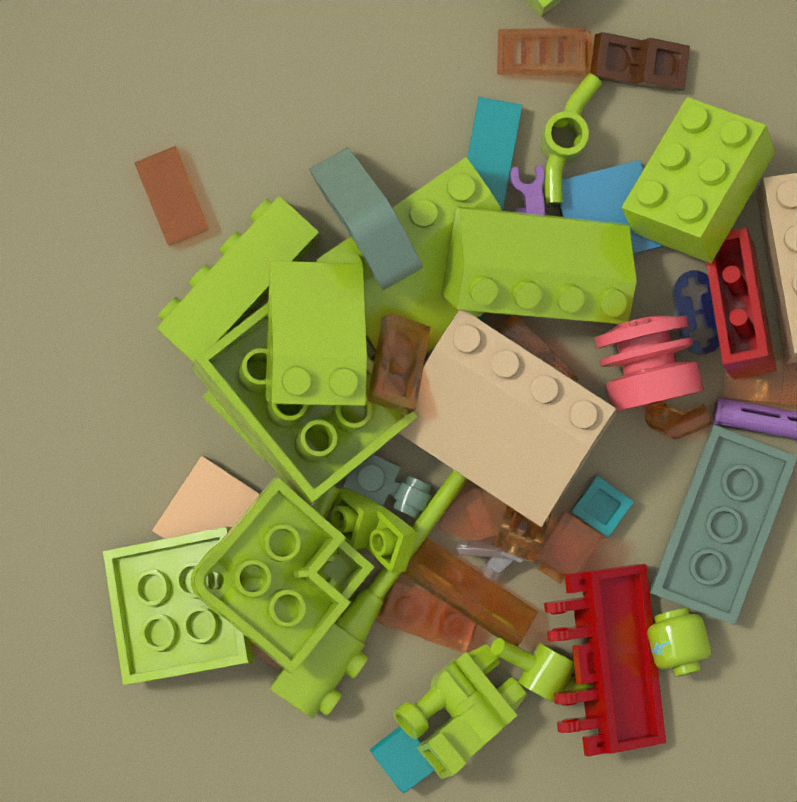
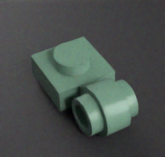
[343,454,432,518]

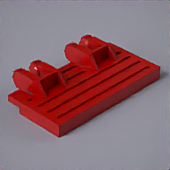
[544,564,666,757]

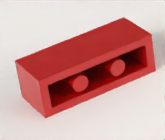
[706,227,777,379]

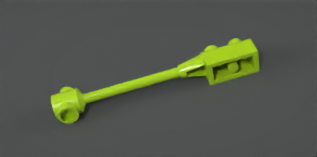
[270,469,468,718]

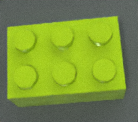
[621,97,776,263]

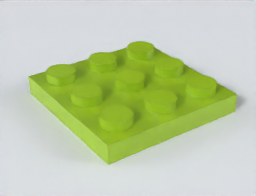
[103,527,255,685]

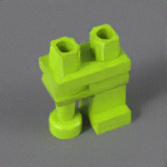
[393,644,527,779]

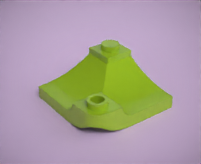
[191,477,375,674]

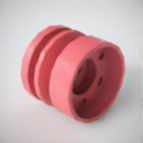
[594,315,705,412]

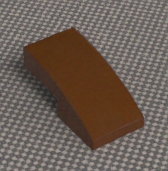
[590,32,690,91]

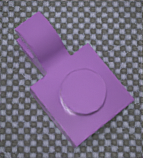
[510,165,545,215]

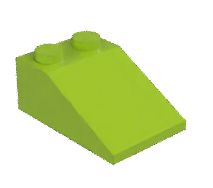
[266,261,367,406]

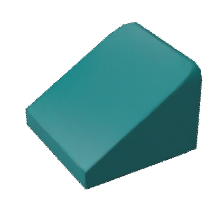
[369,726,434,793]

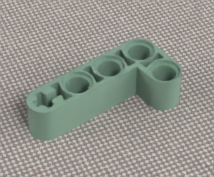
[309,147,423,291]

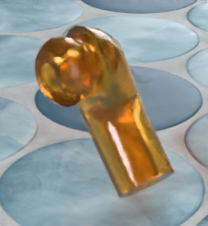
[645,401,713,440]

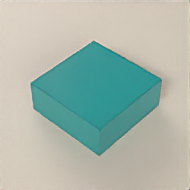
[570,475,634,538]

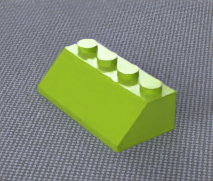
[441,206,637,324]

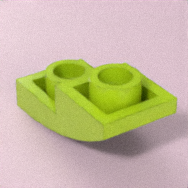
[329,488,418,573]

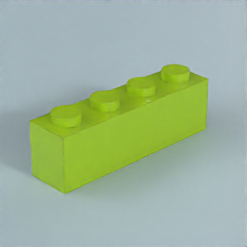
[156,196,320,362]

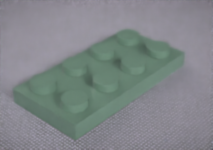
[649,424,797,625]

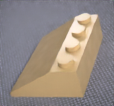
[399,310,617,528]

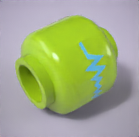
[647,608,712,677]

